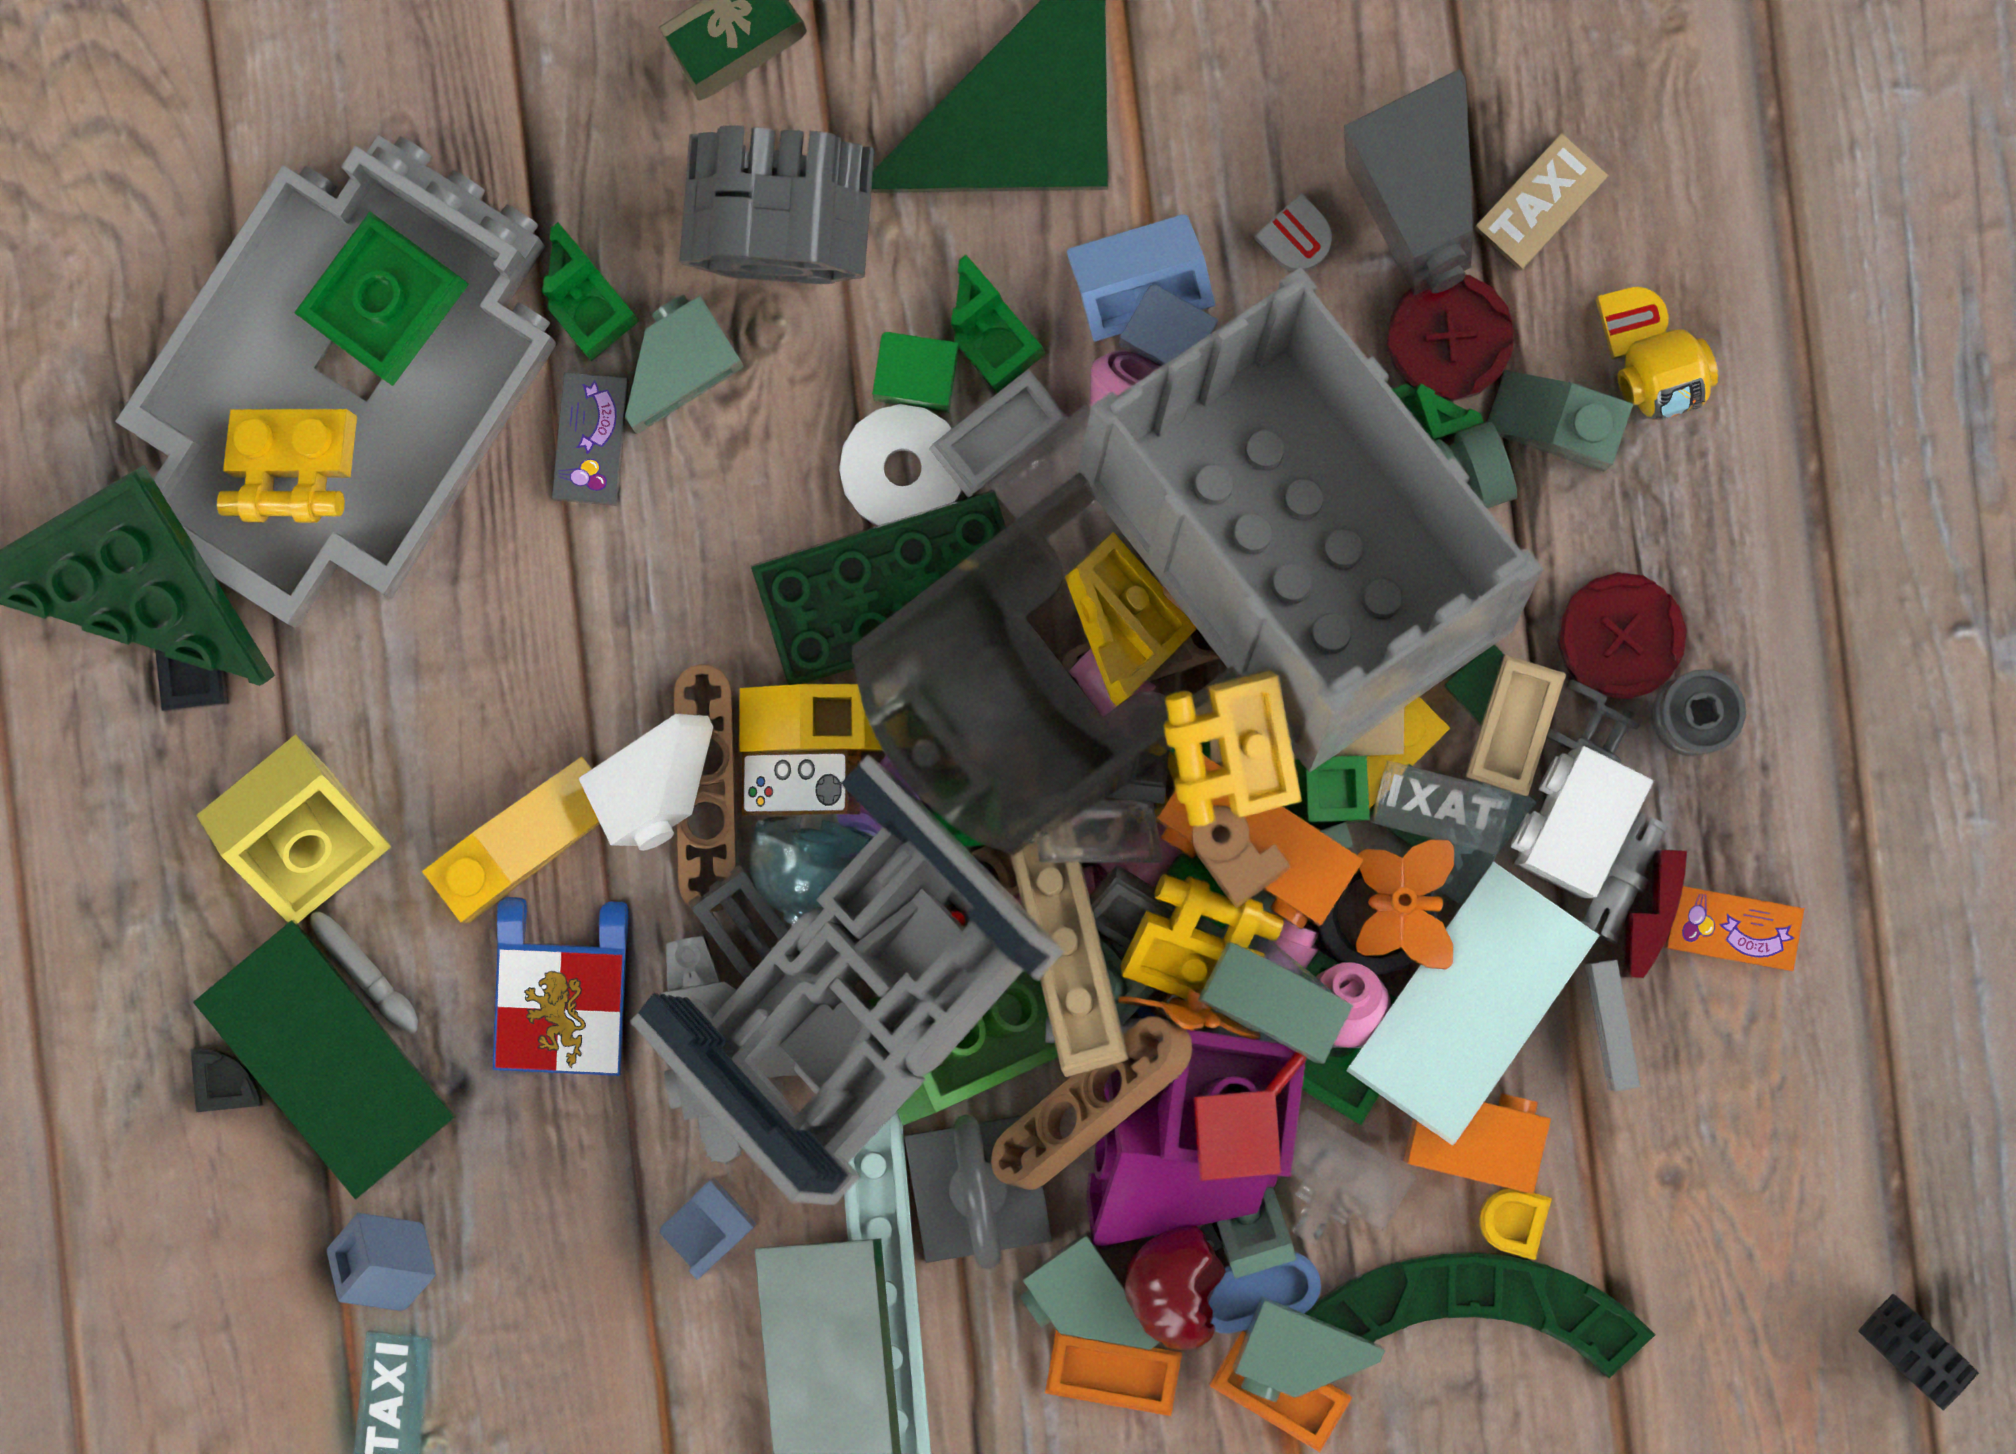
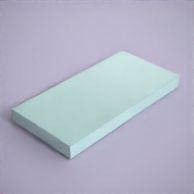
[1347,861,1600,1146]

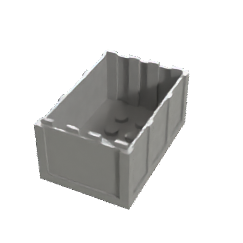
[1077,267,1543,773]

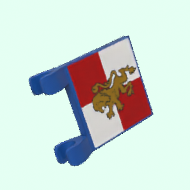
[493,897,629,1076]

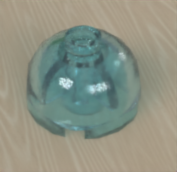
[750,816,873,925]

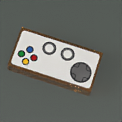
[742,749,860,816]

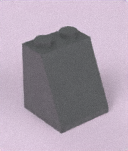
[1344,69,1473,296]

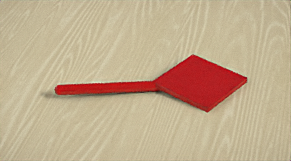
[1194,999,1346,1181]

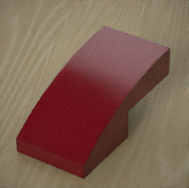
[1623,850,1687,978]

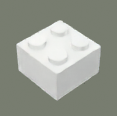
[1510,746,1654,899]

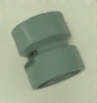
[1433,421,1517,509]

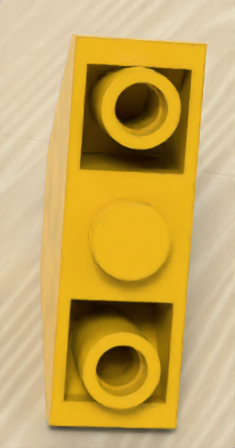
[739,684,931,752]

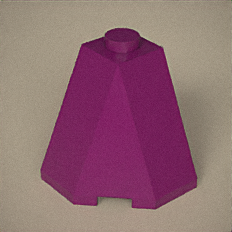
[1086,1069,1278,1246]

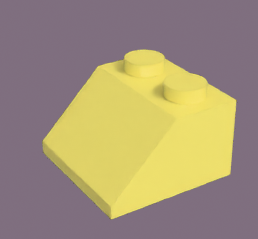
[196,734,391,923]

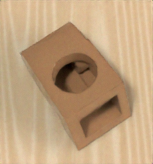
[1193,806,1290,909]

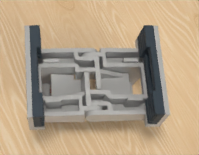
[630,755,1064,1205]

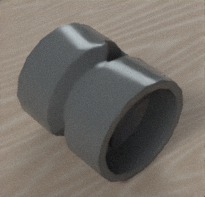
[1651,669,1746,756]

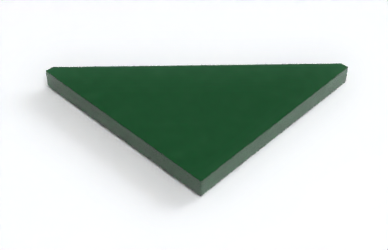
[871,0,1108,193]
[0,465,275,686]

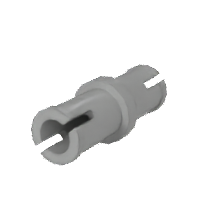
[1581,812,1668,944]

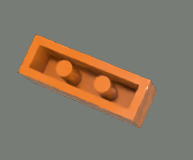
[1156,755,1364,930]

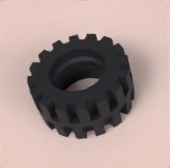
[1858,1293,1979,1411]

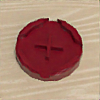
[1387,275,1514,401]
[1557,572,1687,700]

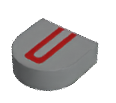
[1254,193,1332,271]

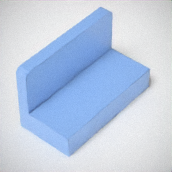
[1067,214,1216,342]

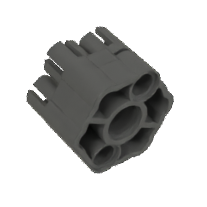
[679,125,875,284]

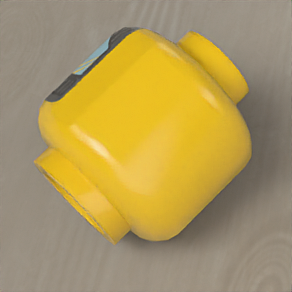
[1618,329,1718,420]

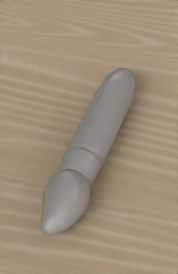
[310,911,418,1034]

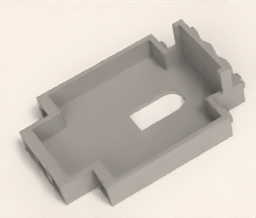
[115,135,557,628]

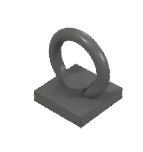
[904,1115,1052,1269]

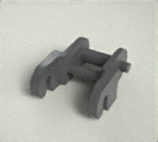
[1546,679,1639,763]

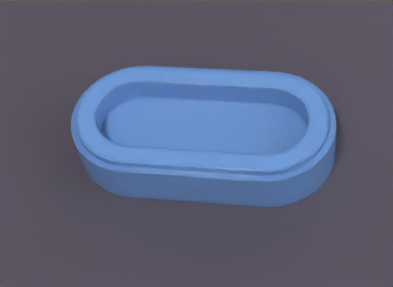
[1208,1252,1321,1333]

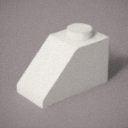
[579,714,713,851]

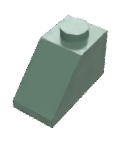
[625,295,744,434]
[1487,370,1633,472]
[1020,1232,1160,1350]
[1232,1296,1385,1402]

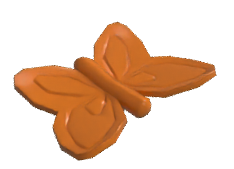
[1356,840,1454,970]
[1118,989,1261,1040]

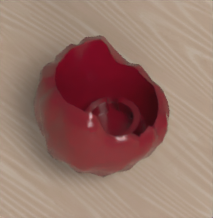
[1125,1226,1226,1350]

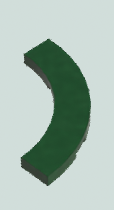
[1304,1252,1656,1379]

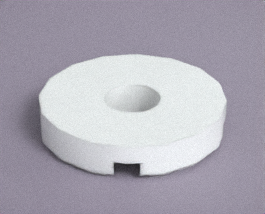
[839,404,962,526]

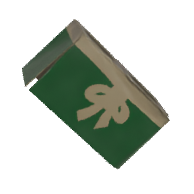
[659,0,807,100]

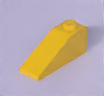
[422,756,600,923]

